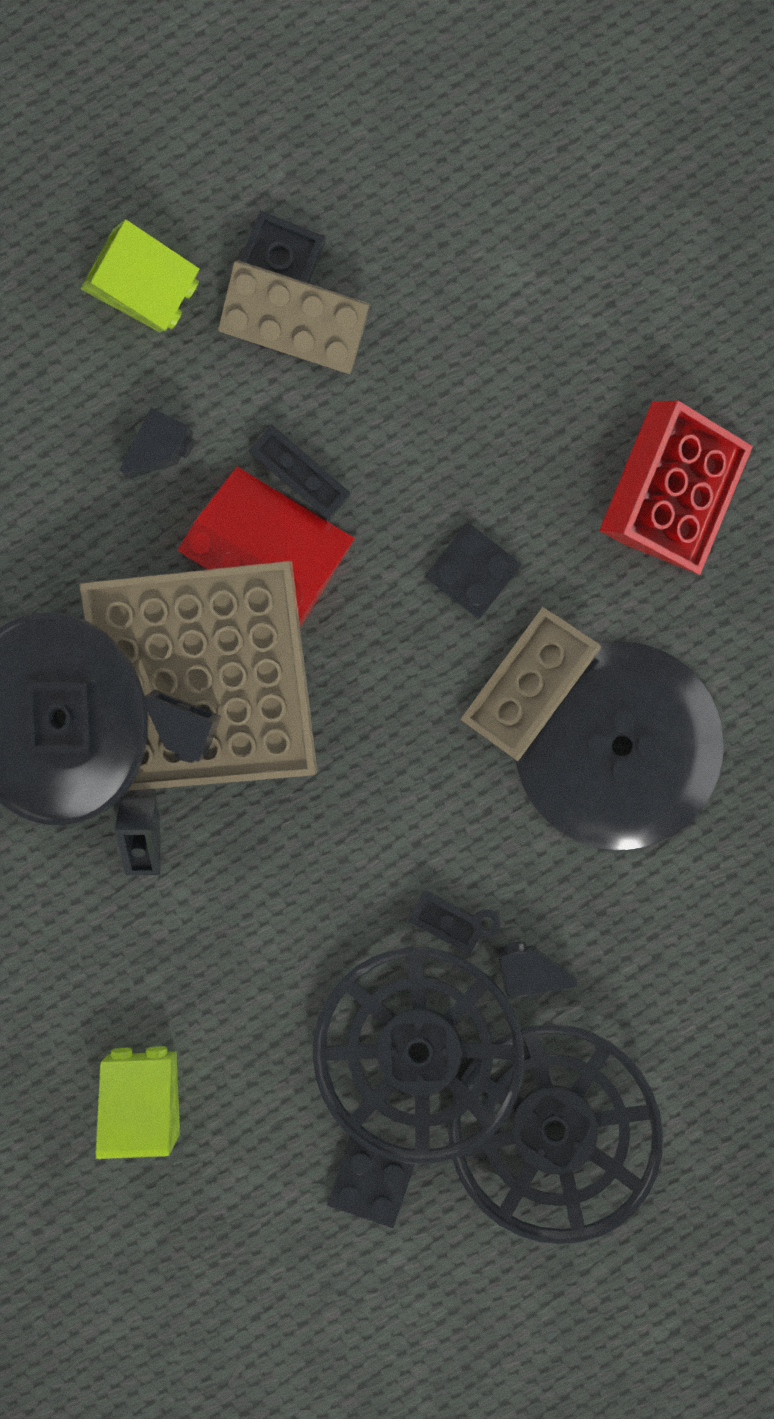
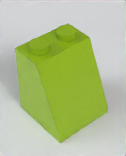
[80,219,200,332]
[96,1046,180,1159]

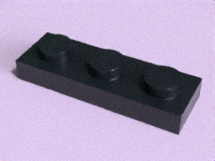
[249,424,351,521]

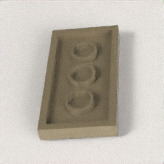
[218,260,371,374]
[460,607,601,761]

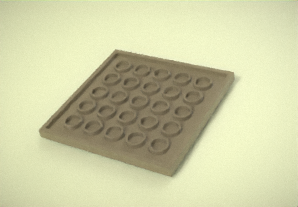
[80,561,318,791]

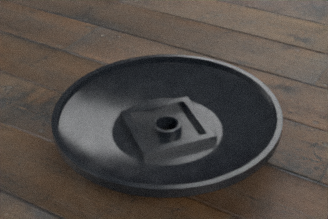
[0,613,148,825]
[516,641,724,850]

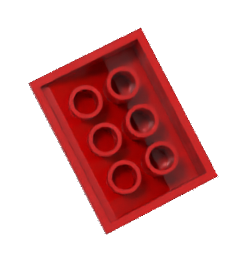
[599,400,753,575]
[177,467,355,627]

